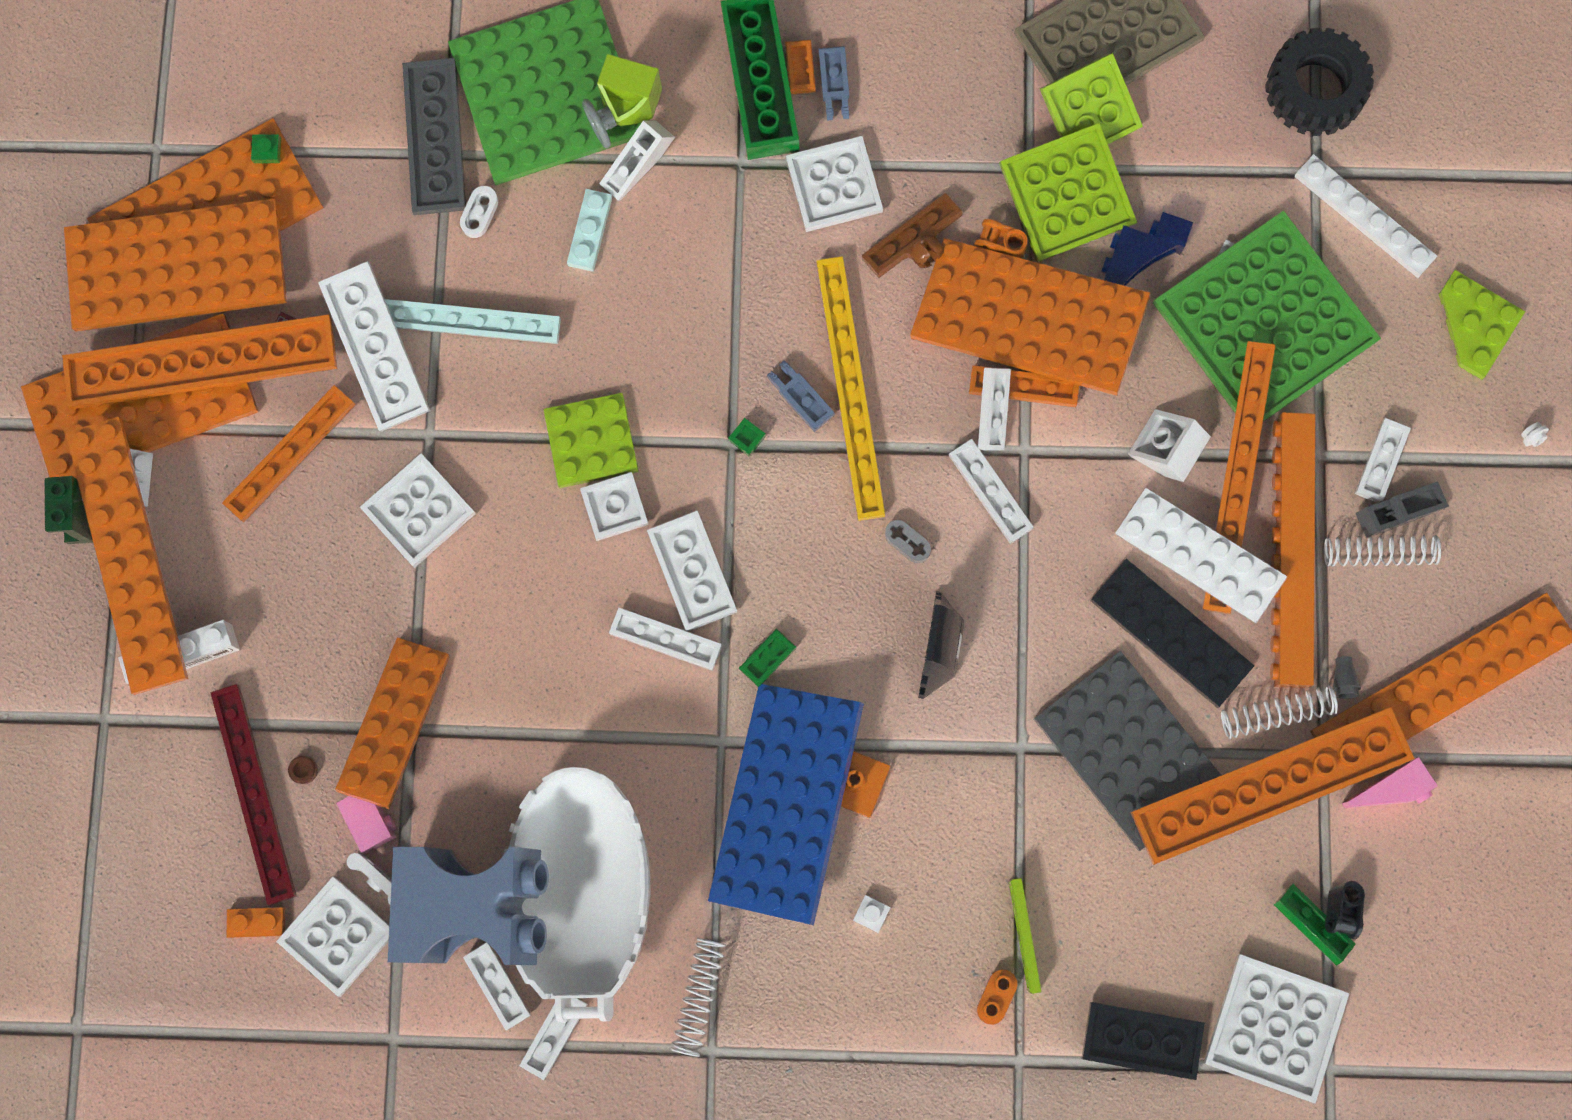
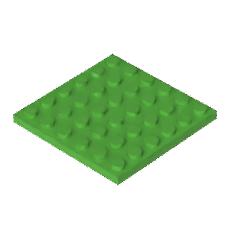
[448,0,641,185]
[1153,211,1381,422]

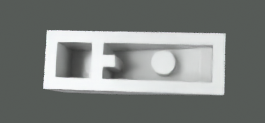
[599,120,675,201]

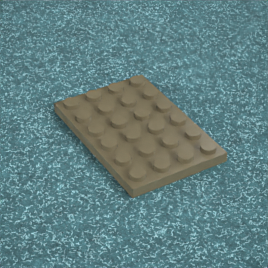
[1014,0,1205,85]

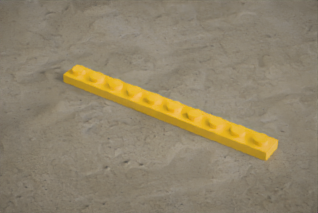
[816,256,885,521]

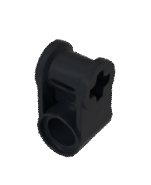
[1325,881,1365,939]

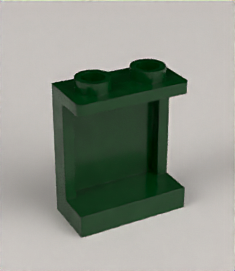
[44,476,93,544]

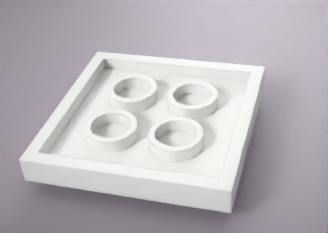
[786,136,883,232]
[360,454,476,568]
[276,877,389,997]

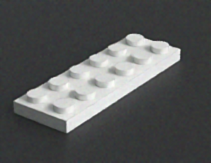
[318,261,430,432]
[1115,488,1287,624]

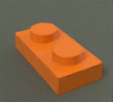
[226,907,285,938]

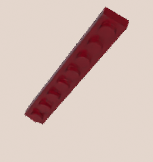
[210,684,297,905]

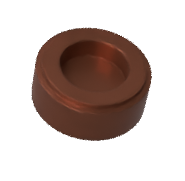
[288,756,318,784]

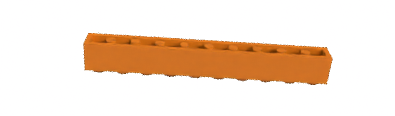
[1270,412,1315,689]

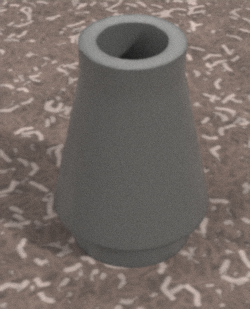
[1333,656,1361,699]

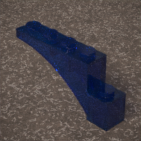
[1101,212,1193,286]

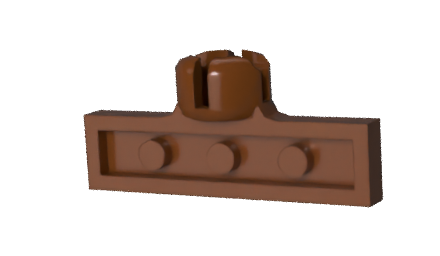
[862,193,963,278]

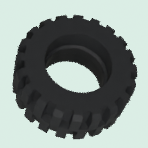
[1265,27,1374,136]

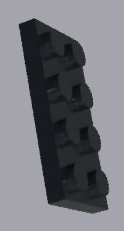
[1081,1002,1205,1080]

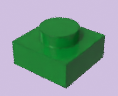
[251,134,281,163]
[728,418,766,457]

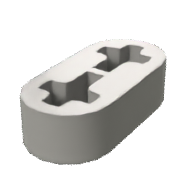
[885,520,931,563]

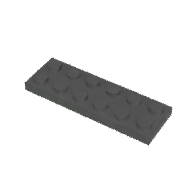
[402,58,466,215]

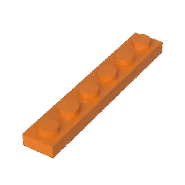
[222,385,356,522]

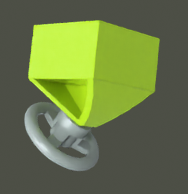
[582,54,662,148]

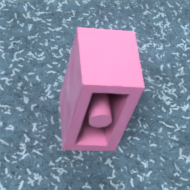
[336,796,397,854]

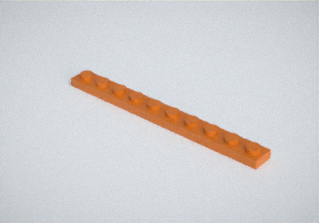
[1203,341,1276,615]

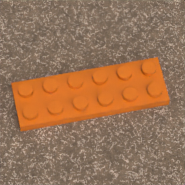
[335,637,450,809]

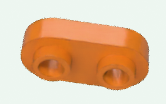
[977,970,1017,1025]

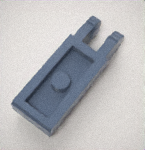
[819,46,849,121]
[767,361,835,432]

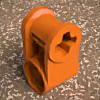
[974,219,1028,258]

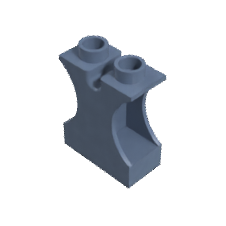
[387,847,549,965]

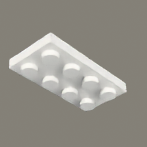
[647,510,737,632]

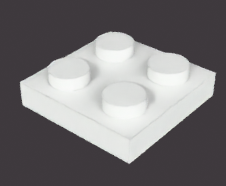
[580,472,649,541]

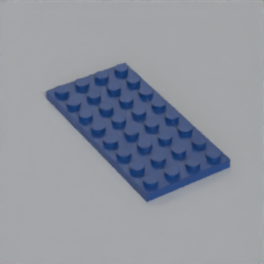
[708,684,864,926]

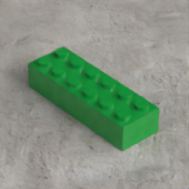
[720,0,800,160]

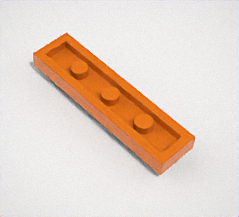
[969,365,1079,408]

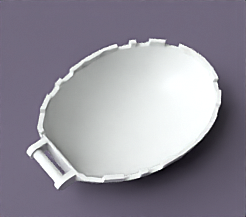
[504,767,651,1022]

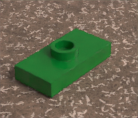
[739,628,797,687]

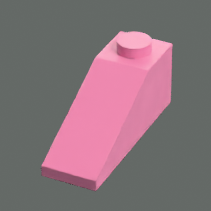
[1342,757,1438,808]

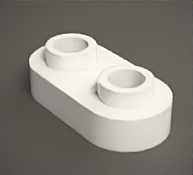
[460,186,498,238]

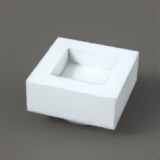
[853,895,891,933]

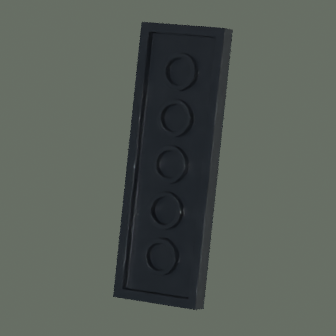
[1090,558,1255,708]

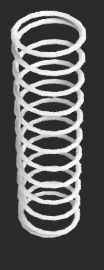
[1324,535,1441,567]
[1221,685,1338,739]
[670,938,726,1057]

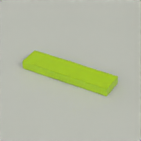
[1008,878,1041,994]

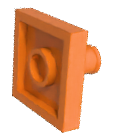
[841,751,890,818]

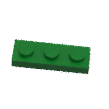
[1274,884,1356,966]

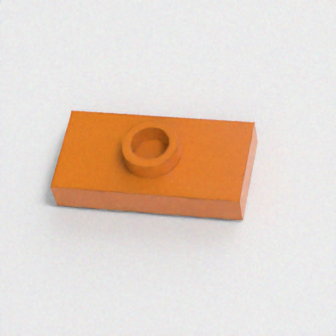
[785,40,816,94]

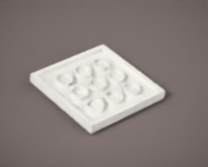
[1204,954,1349,1104]

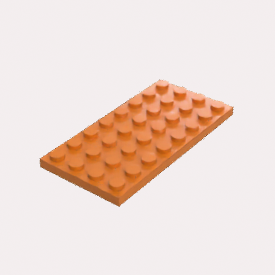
[87,118,324,231]
[64,198,287,332]
[910,238,1150,396]
[21,313,259,479]

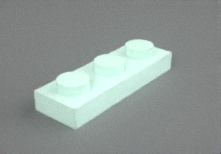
[567,189,612,272]

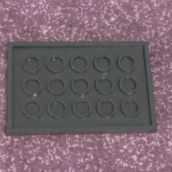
[1033,651,1222,851]

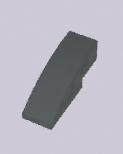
[1355,482,1449,538]

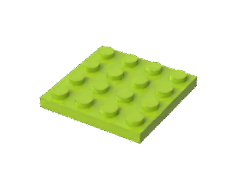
[999,123,1137,262]

